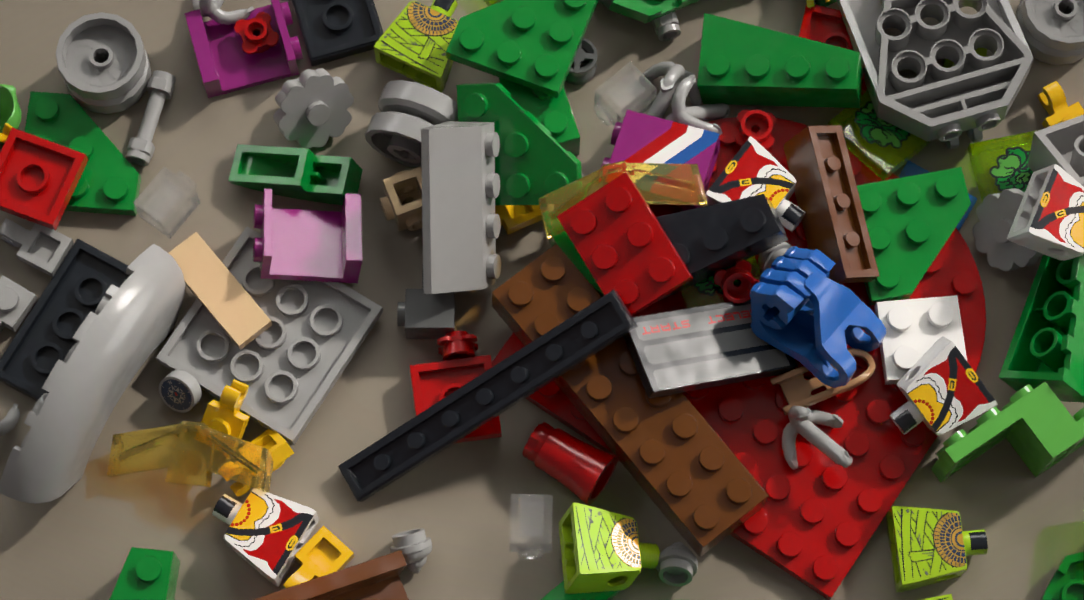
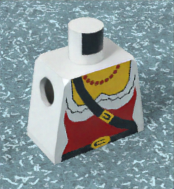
[703,136,806,232]
[1007,164,1084,261]
[889,336,998,435]
[212,488,319,587]

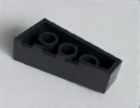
[653,194,789,304]

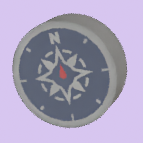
[159,370,202,413]

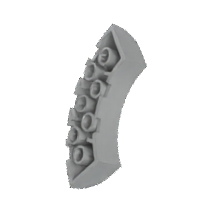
[0,244,186,504]

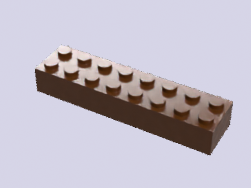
[492,244,769,557]

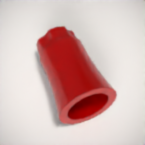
[522,422,618,506]

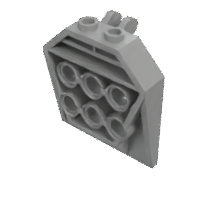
[837,0,1034,149]

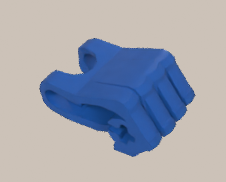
[750,246,886,388]

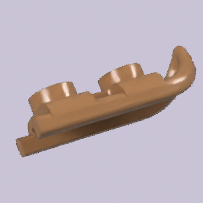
[770,348,876,416]

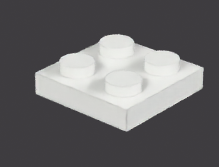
[874,295,967,385]

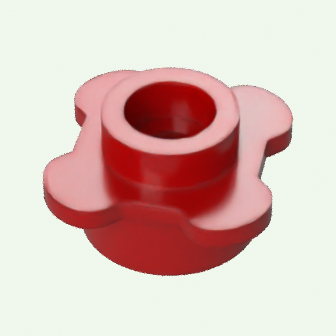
[234,12,279,55]
[735,109,776,150]
[713,259,759,303]
[437,330,478,361]

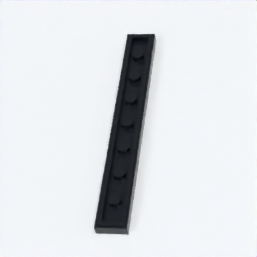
[338,290,638,502]

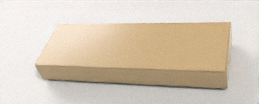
[168,232,273,350]

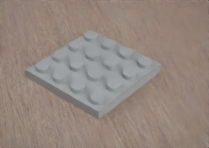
[156,227,383,445]

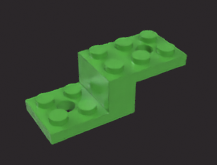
[931,382,1084,482]

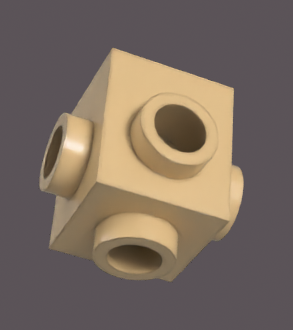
[379,166,422,231]

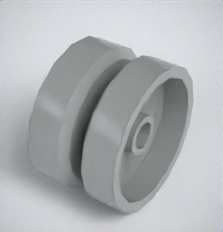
[1016,0,1084,65]
[56,12,152,114]
[365,80,458,168]

